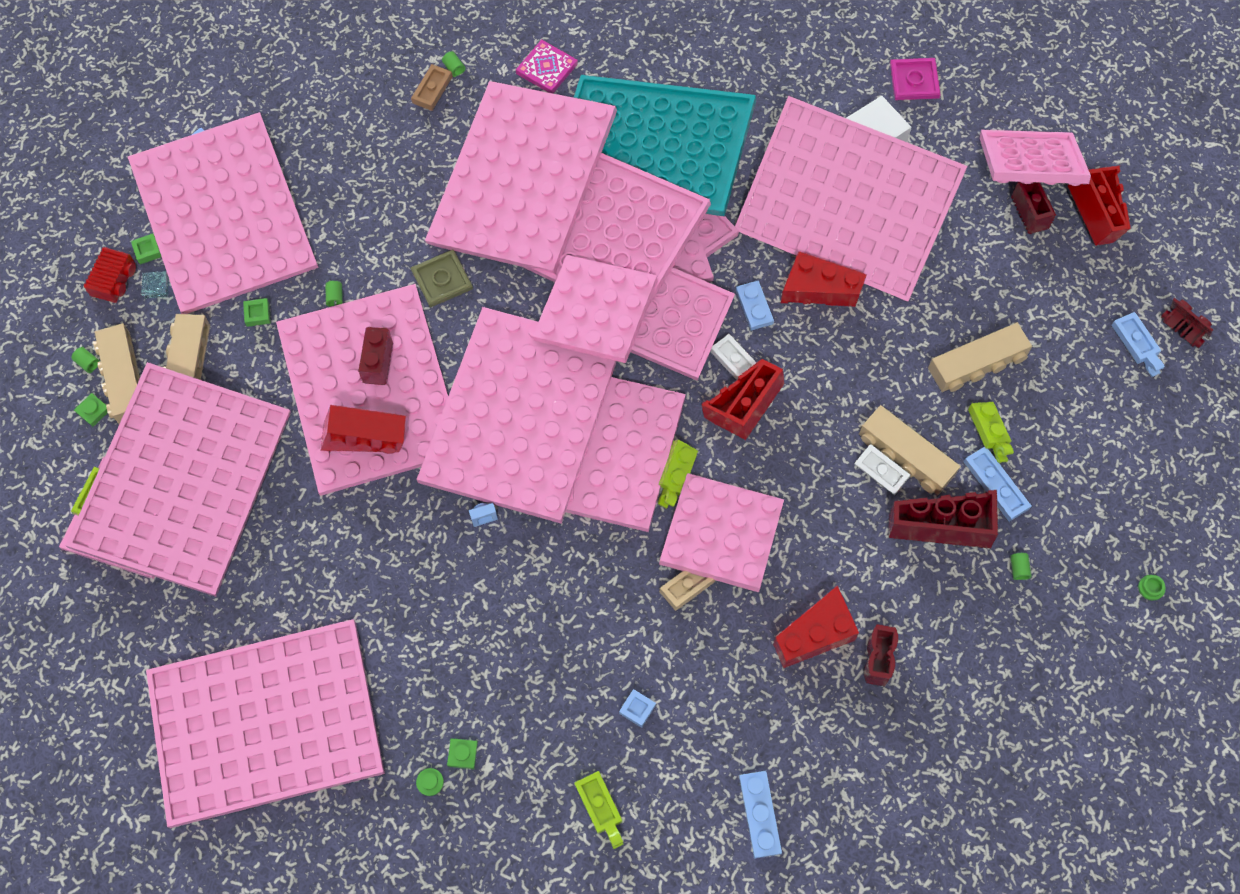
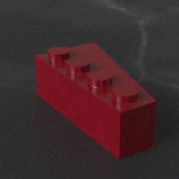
[888,490,998,549]

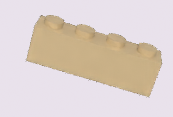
[163,314,210,380]
[928,322,1032,392]
[93,323,140,424]
[859,405,961,495]

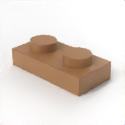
[411,64,452,111]

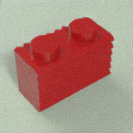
[84,247,136,303]

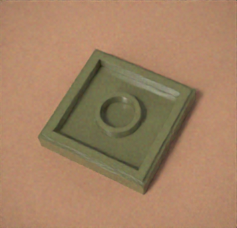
[410,249,473,308]

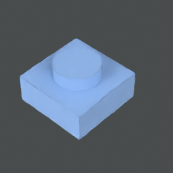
[469,503,498,527]
[619,689,656,728]

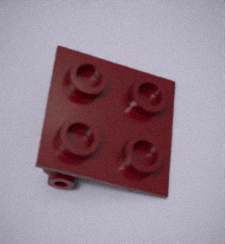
[1161,298,1213,348]

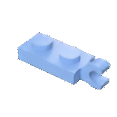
[1111,312,1165,377]

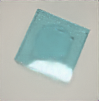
[141,271,169,298]

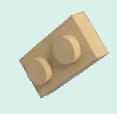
[659,571,716,611]

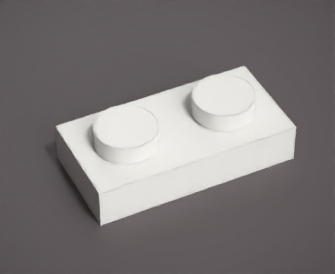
[710,334,756,380]
[855,444,910,496]

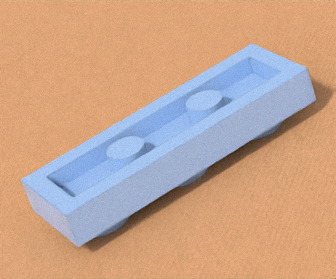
[964,447,1031,522]
[739,771,782,859]

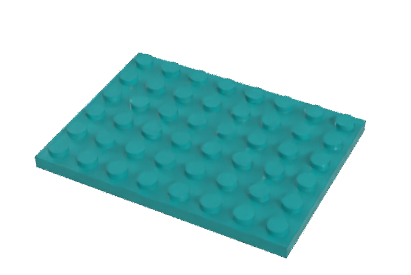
[573,75,756,217]

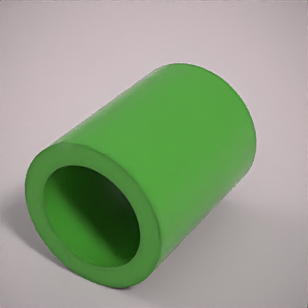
[442,51,465,77]
[325,281,343,307]
[71,347,100,373]
[1010,553,1032,580]

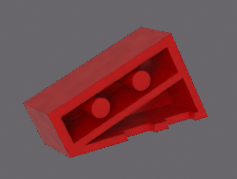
[1067,165,1131,246]
[780,252,867,307]
[701,359,785,440]
[320,405,406,454]
[773,586,859,668]

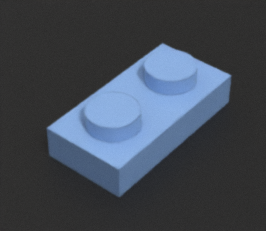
[736,280,774,330]

